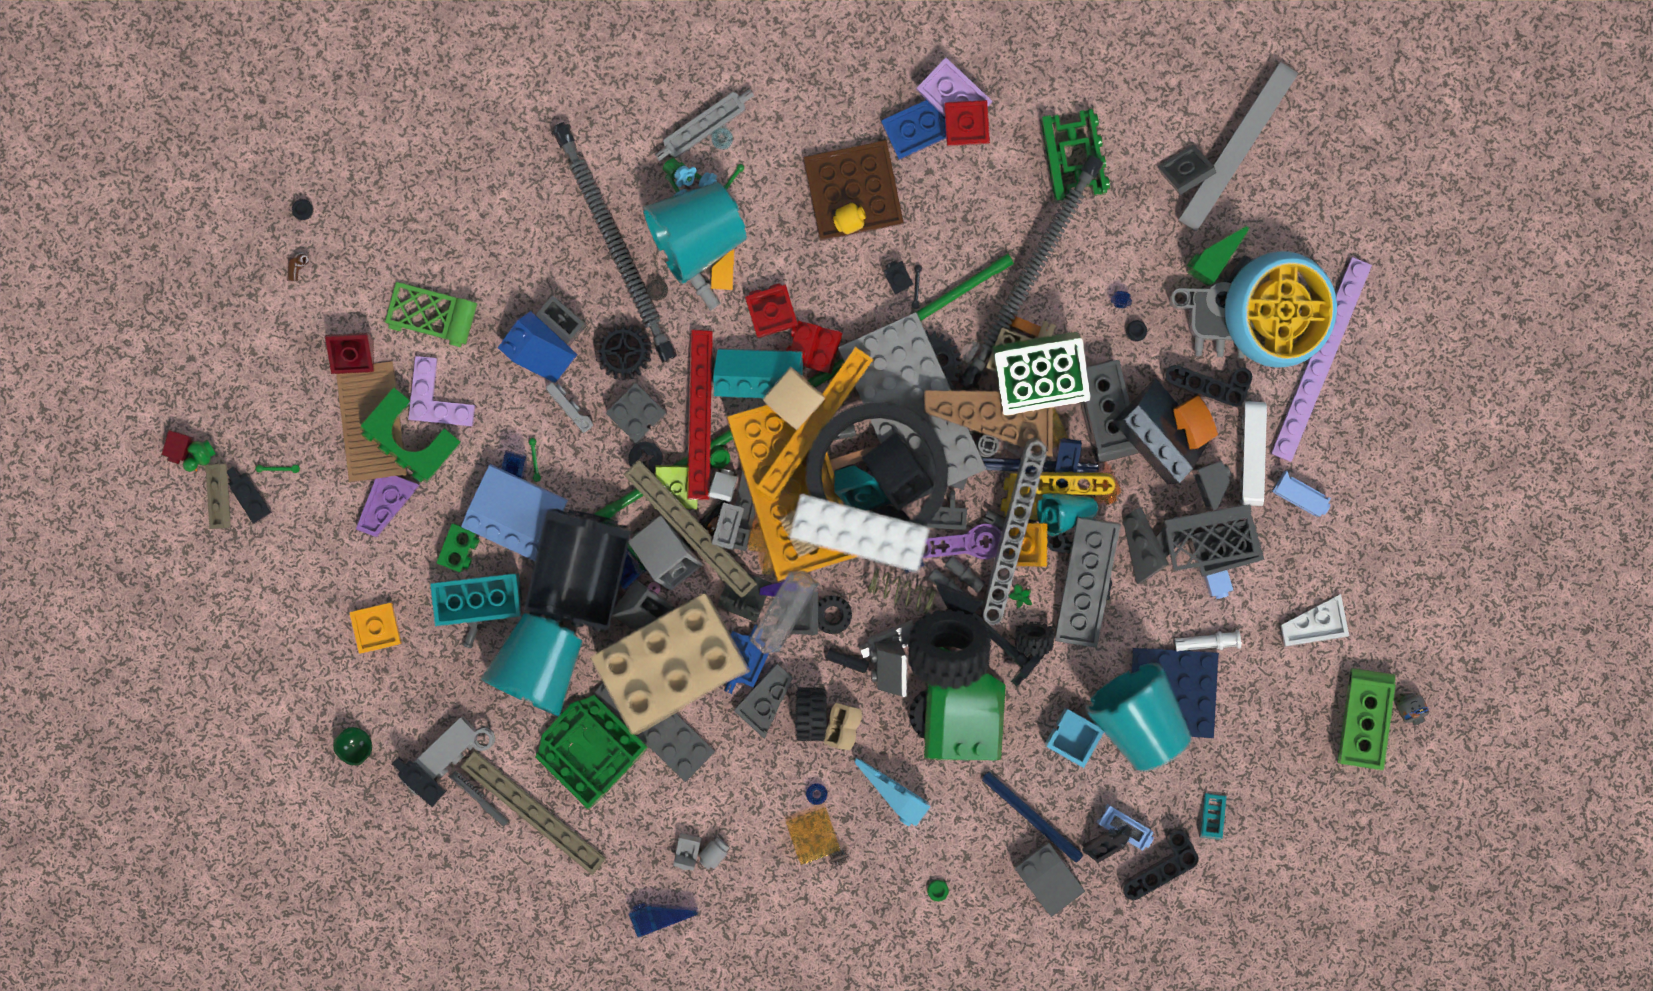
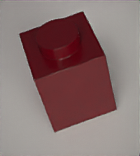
[161,430,194,464]

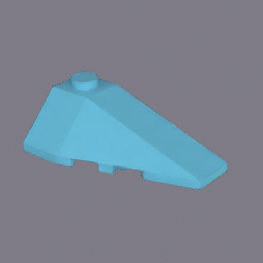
[854,757,930,827]

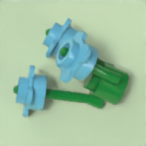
[663,158,717,196]

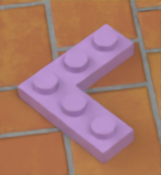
[408,356,475,427]

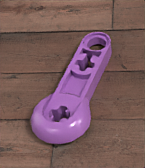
[921,524,1002,559]

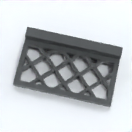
[1163,504,1259,571]

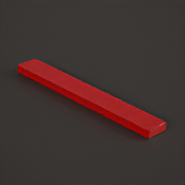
[687,330,713,500]

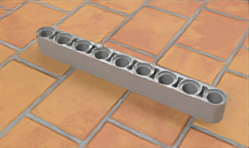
[1178,61,1298,231]
[982,438,1047,625]

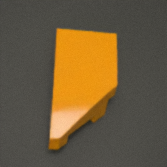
[711,248,735,290]

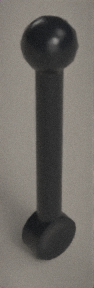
[911,265,922,309]

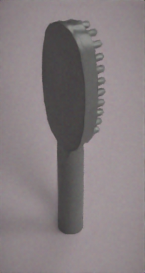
[448,771,509,827]

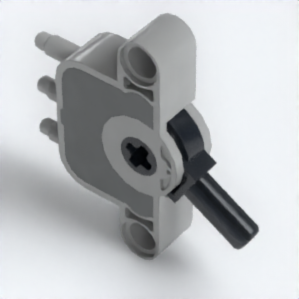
[1169,255,1263,358]

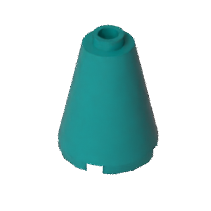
[1037,493,1098,536]

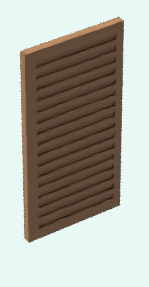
[336,361,407,483]

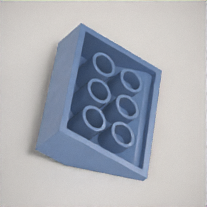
[461,464,568,561]

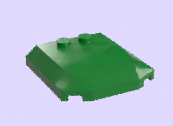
[924,673,1006,761]
[535,695,648,810]

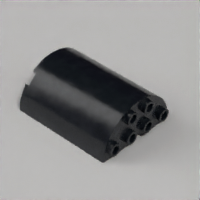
[524,509,632,632]

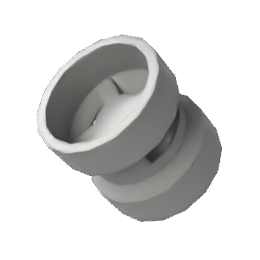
[975,435,999,457]

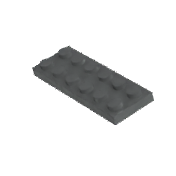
[1054,516,1121,648]
[594,683,715,782]

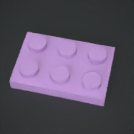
[916,58,992,117]

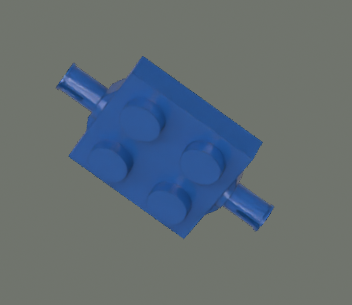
[724,624,771,694]

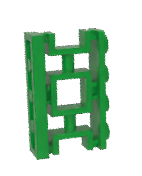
[1041,108,1110,203]

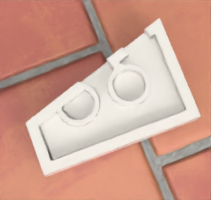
[1280,594,1349,647]

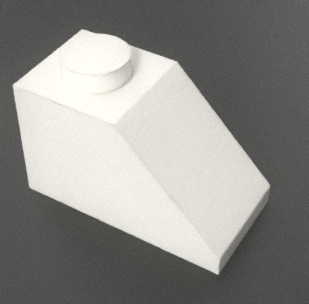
[709,469,738,502]

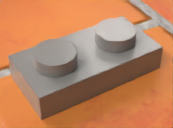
[712,502,744,550]

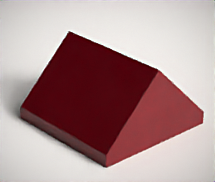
[325,333,374,374]

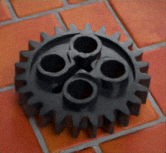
[925,330,962,389]

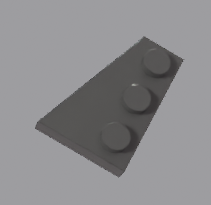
[1123,508,1169,584]
[733,663,793,739]

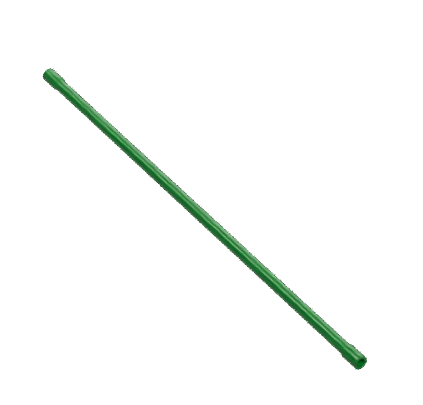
[593,253,1014,518]

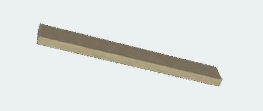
[623,460,757,598]
[461,750,606,875]

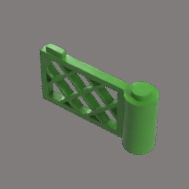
[385,282,477,348]

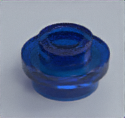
[1111,291,1132,309]
[806,783,827,805]

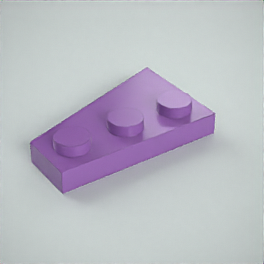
[356,476,420,537]

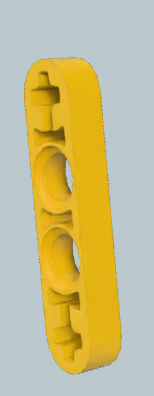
[1036,472,1115,495]

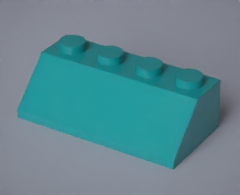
[713,348,803,398]
[430,573,522,626]

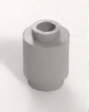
[699,837,730,869]

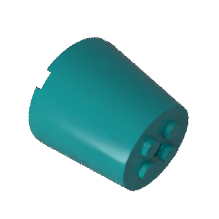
[643,182,747,284]
[480,613,583,716]
[1086,663,1192,771]

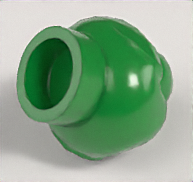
[183,440,216,472]

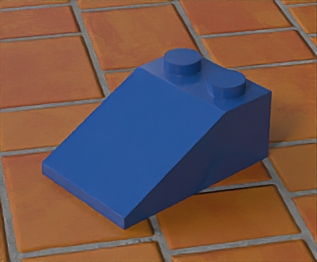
[498,311,578,383]

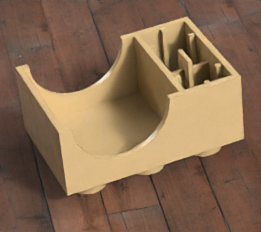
[590,593,750,734]

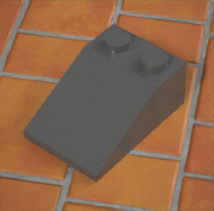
[1013,840,1085,917]

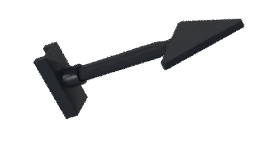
[936,583,1045,687]

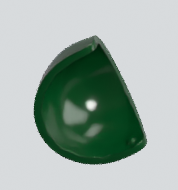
[333,727,372,766]

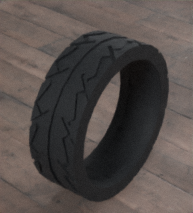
[806,402,948,527]

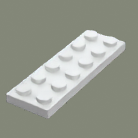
[790,495,929,571]

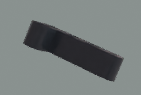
[1163,365,1253,408]
[1121,828,1199,900]

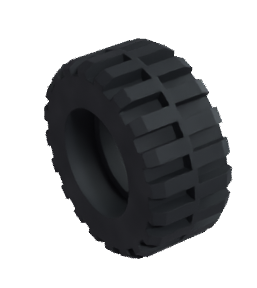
[908,609,992,689]

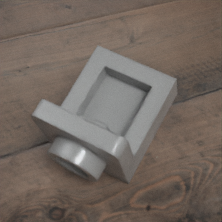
[673,833,701,870]

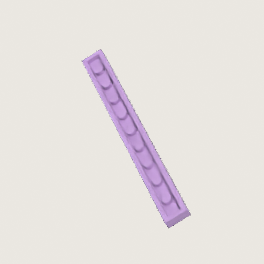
[1271,257,1372,462]

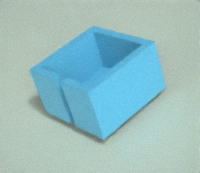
[1044,708,1104,768]

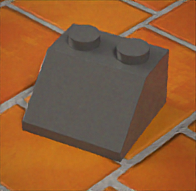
[1192,461,1231,511]
[871,640,907,697]

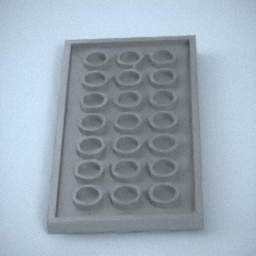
[838,312,986,503]

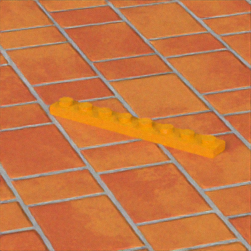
[756,347,873,500]

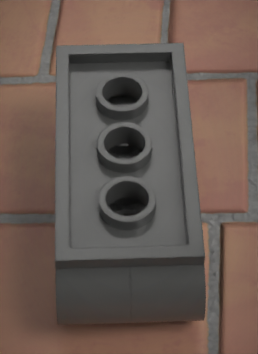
[1081,360,1139,464]

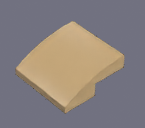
[763,367,825,430]

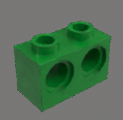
[437,523,480,573]

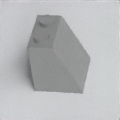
[629,516,704,591]

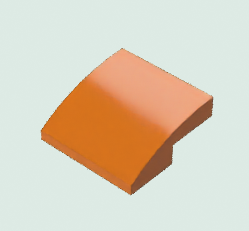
[1174,395,1218,449]

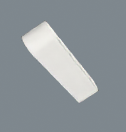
[1240,401,1267,506]

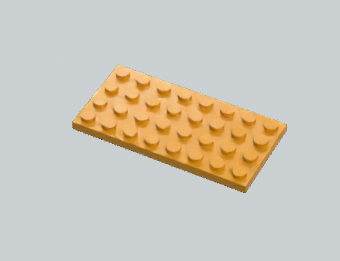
[726,405,859,582]

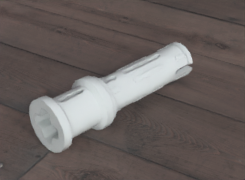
[1175,629,1241,651]

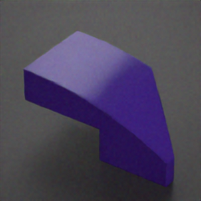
[759,582,804,597]

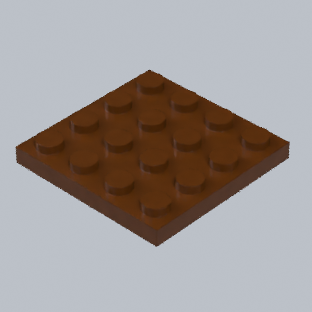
[803,140,904,241]

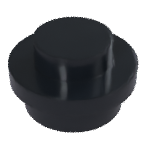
[292,199,314,221]
[1126,320,1147,342]

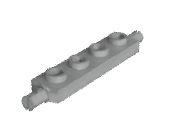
[655,89,754,161]

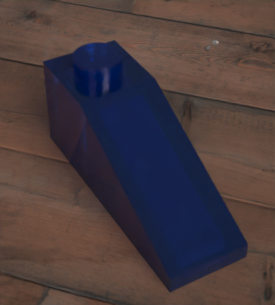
[628,902,699,938]

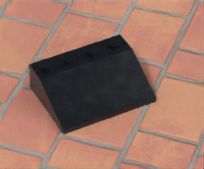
[1113,378,1209,485]

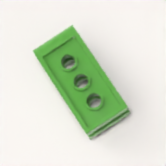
[1337,668,1396,770]

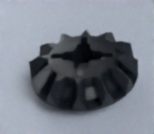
[628,442,662,474]

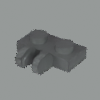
[924,491,967,530]

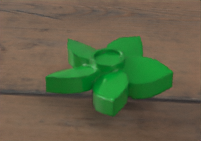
[1009,584,1032,608]

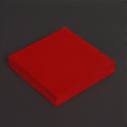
[944,100,990,146]

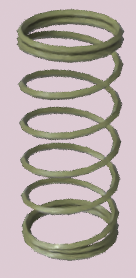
[867,567,936,615]

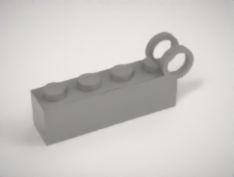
[403,716,495,795]

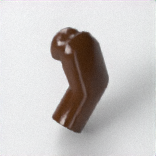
[287,253,309,282]

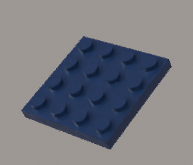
[1131,648,1219,738]

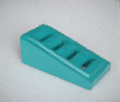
[1200,793,1227,840]

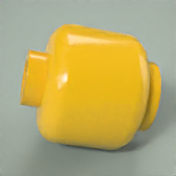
[833,203,867,235]

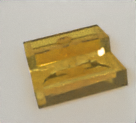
[786,807,841,865]

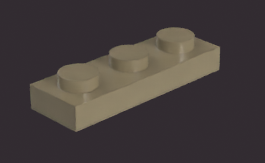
[205,464,231,529]

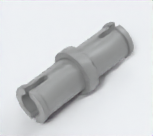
[690,273,721,311]

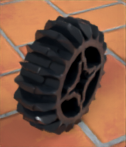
[595,323,653,381]

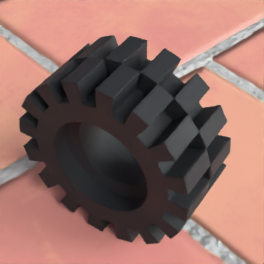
[818,595,852,634]
[1015,622,1054,656]

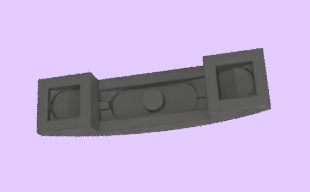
[733,472,756,551]

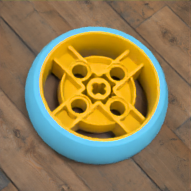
[1225,251,1337,367]

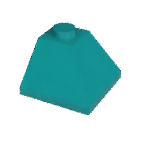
[834,465,891,511]

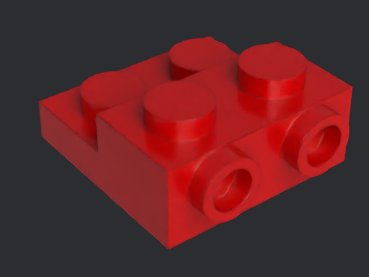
[745,283,798,338]
[786,321,843,374]

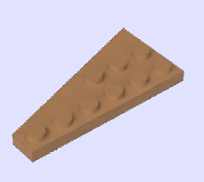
[924,391,1053,457]

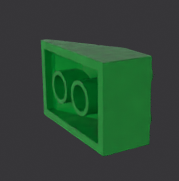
[1187,226,1250,286]

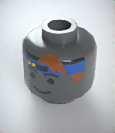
[1397,692,1429,726]

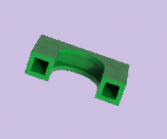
[360,388,461,484]

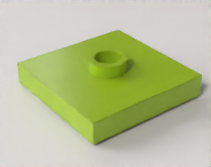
[654,465,697,509]

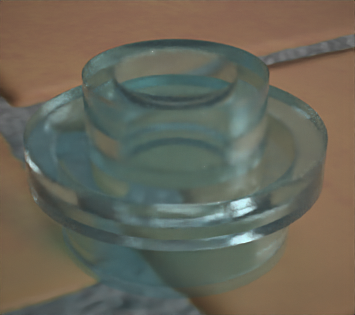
[712,128,733,150]

